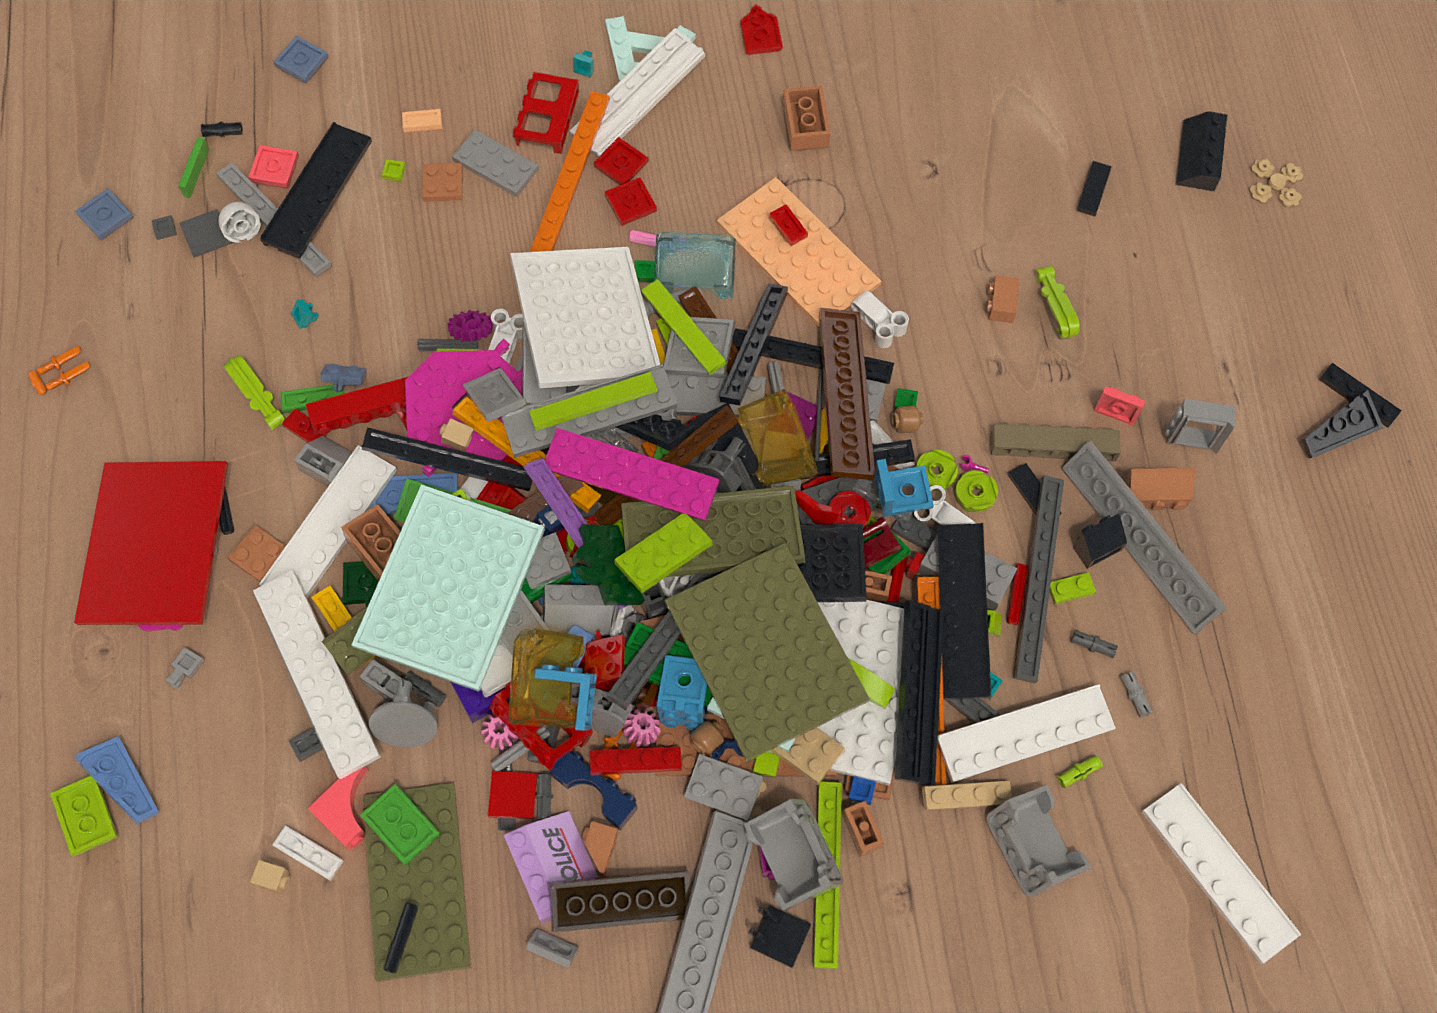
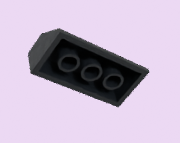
[1176,111,1228,192]

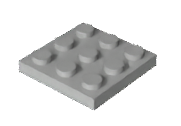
[664,317,735,378]

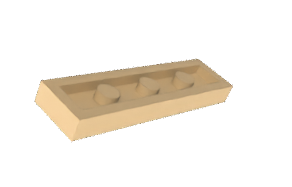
[922,781,1012,811]

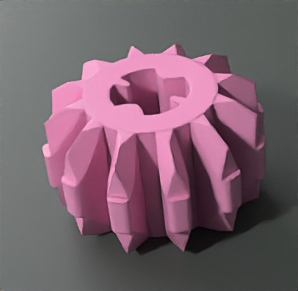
[623,709,661,748]
[481,715,518,750]

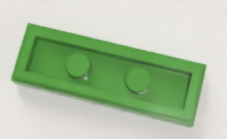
[178,137,209,198]
[280,384,345,414]

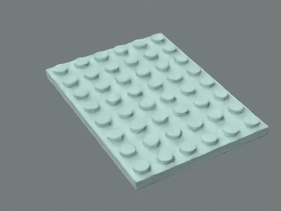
[352,485,545,691]

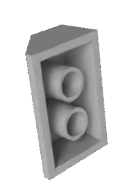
[543,585,612,637]

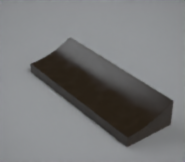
[547,870,690,932]

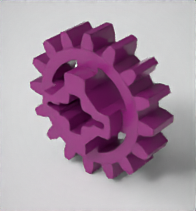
[447,310,493,342]

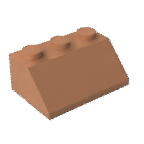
[1124,467,1195,510]

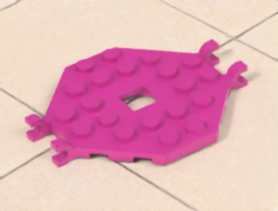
[405,338,523,478]

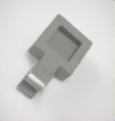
[166,648,204,690]

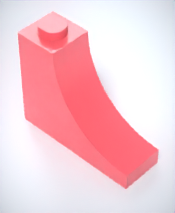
[308,766,369,850]

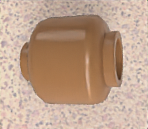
[891,406,924,433]
[691,721,724,755]

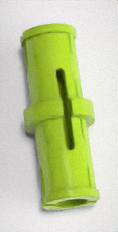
[1057,755,1103,789]

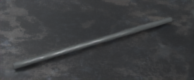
[815,369,823,461]

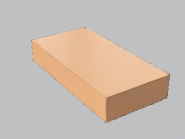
[402,109,442,132]

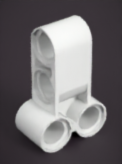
[850,290,909,349]
[488,309,523,364]
[914,485,977,525]

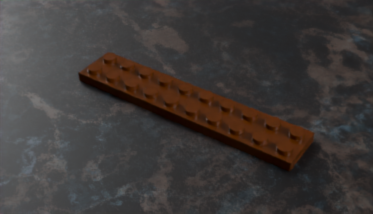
[819,308,875,480]

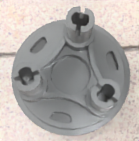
[369,680,438,748]

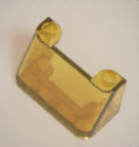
[737,389,819,485]
[509,628,585,728]

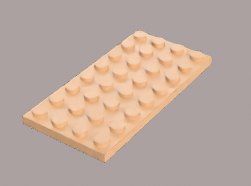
[717,177,881,328]

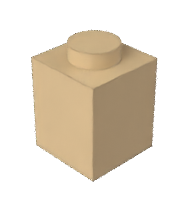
[439,418,474,452]
[250,860,290,894]

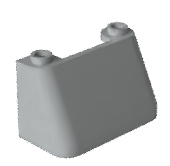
[987,785,1091,897]
[744,799,843,911]

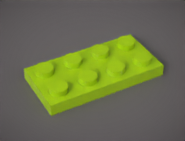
[614,513,712,593]

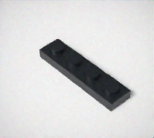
[1319,363,1402,428]

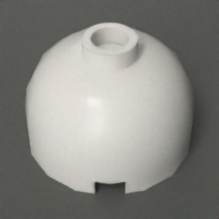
[218,201,261,243]

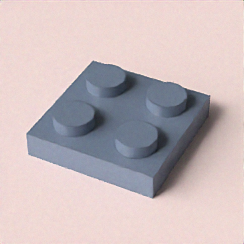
[274,35,328,83]
[75,188,133,240]

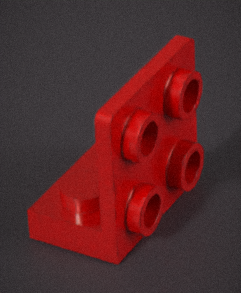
[585,635,626,692]

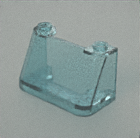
[654,232,736,299]

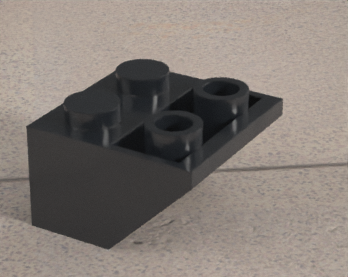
[1073,514,1127,569]

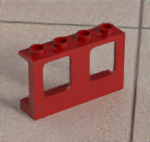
[513,72,580,154]
[490,688,593,771]

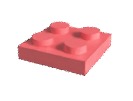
[248,145,299,188]
[1094,386,1145,425]

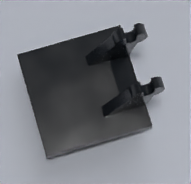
[748,905,811,968]

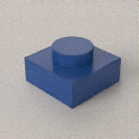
[848,776,876,805]

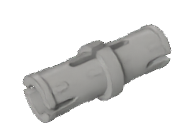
[1121,672,1154,718]

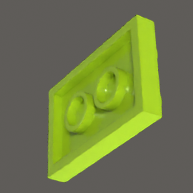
[50,776,118,857]

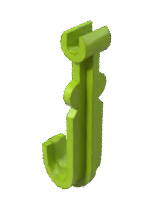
[1035,266,1080,339]
[224,355,285,430]

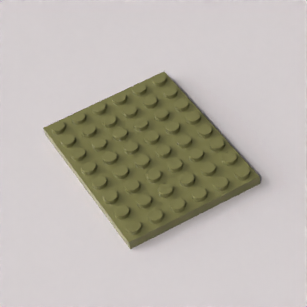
[665,543,870,762]

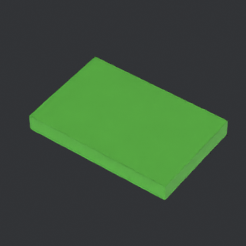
[360,784,441,866]

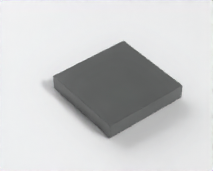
[180,209,232,258]

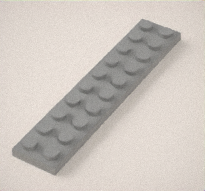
[1062,441,1227,634]
[658,811,753,1013]

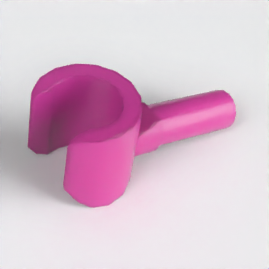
[960,455,989,473]

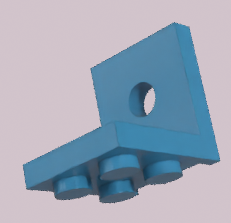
[874,459,934,517]
[657,655,707,731]
[535,665,597,731]

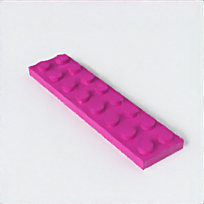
[545,428,720,522]

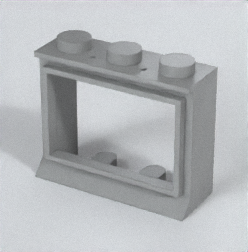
[1164,399,1236,454]

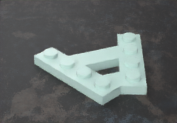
[605,16,695,82]

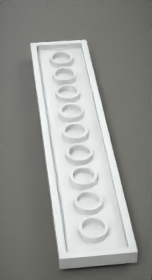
[253,570,381,779]

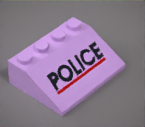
[504,811,598,925]

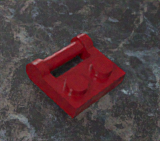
[863,517,901,569]

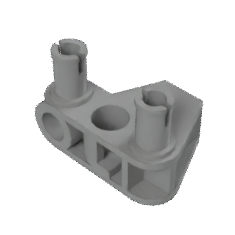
[563,672,633,738]

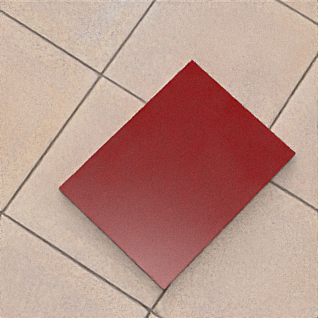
[74,461,228,625]

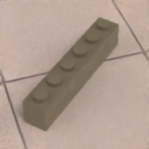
[991,422,1121,462]

